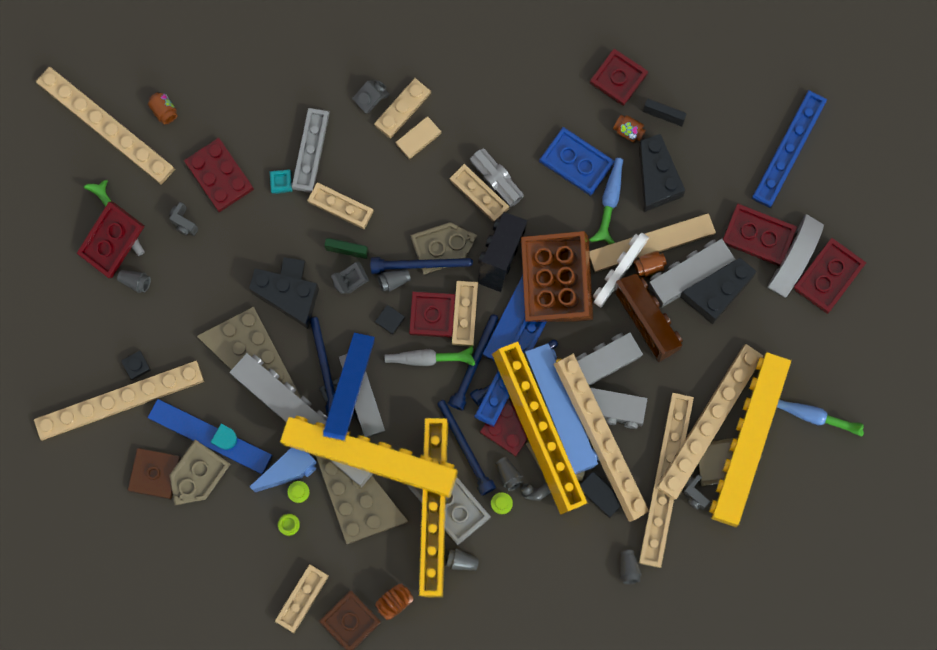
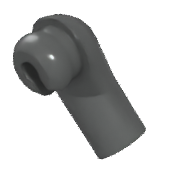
[521,482,551,501]

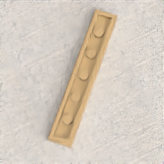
[589,213,716,273]

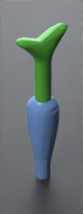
[589,158,623,244]
[777,400,864,437]

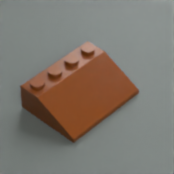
[521,231,593,322]

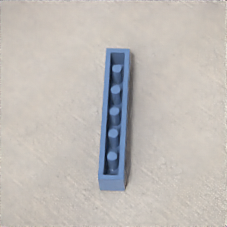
[523,343,598,475]

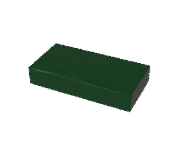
[324,238,369,259]

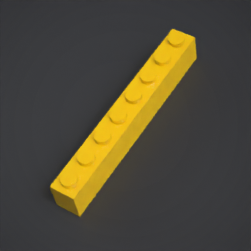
[492,342,587,515]
[709,352,792,527]
[280,415,458,498]
[419,418,448,597]

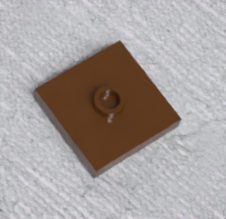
[128,448,181,499]
[319,590,381,650]

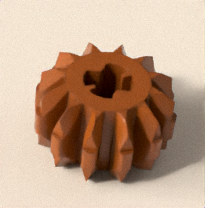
[375,584,413,620]

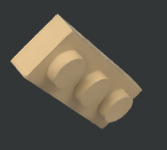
[374,78,431,139]
[450,164,509,223]
[307,182,374,229]
[452,281,478,346]
[275,564,329,633]

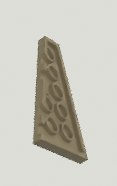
[197,307,301,398]
[316,456,409,545]

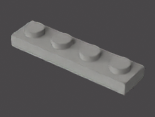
[292,108,329,193]

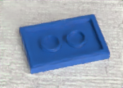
[539,127,615,196]

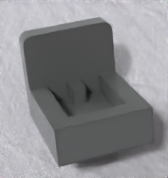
[352,80,390,113]
[169,202,198,236]
[331,262,369,293]
[683,475,710,511]

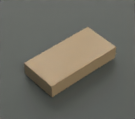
[396,116,441,160]

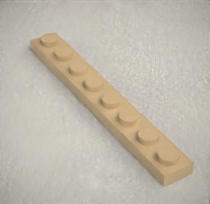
[36,66,175,185]
[656,344,763,500]
[554,354,649,522]
[34,361,205,440]
[639,393,694,568]

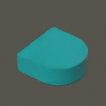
[211,424,237,450]

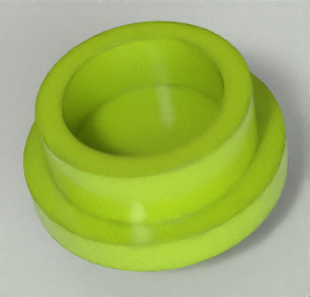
[288,481,310,503]
[491,492,513,514]
[278,514,300,536]

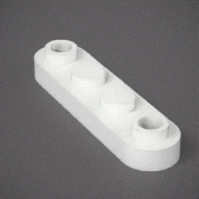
[593,233,649,308]

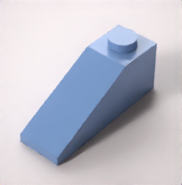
[250,448,317,492]

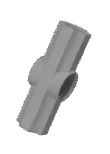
[470,148,524,207]

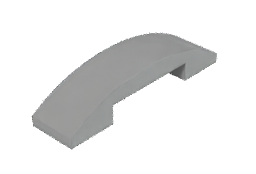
[767,214,824,298]
[339,354,385,437]

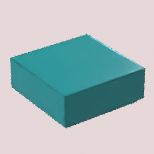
[270,170,293,194]

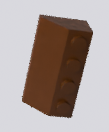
[614,273,683,362]

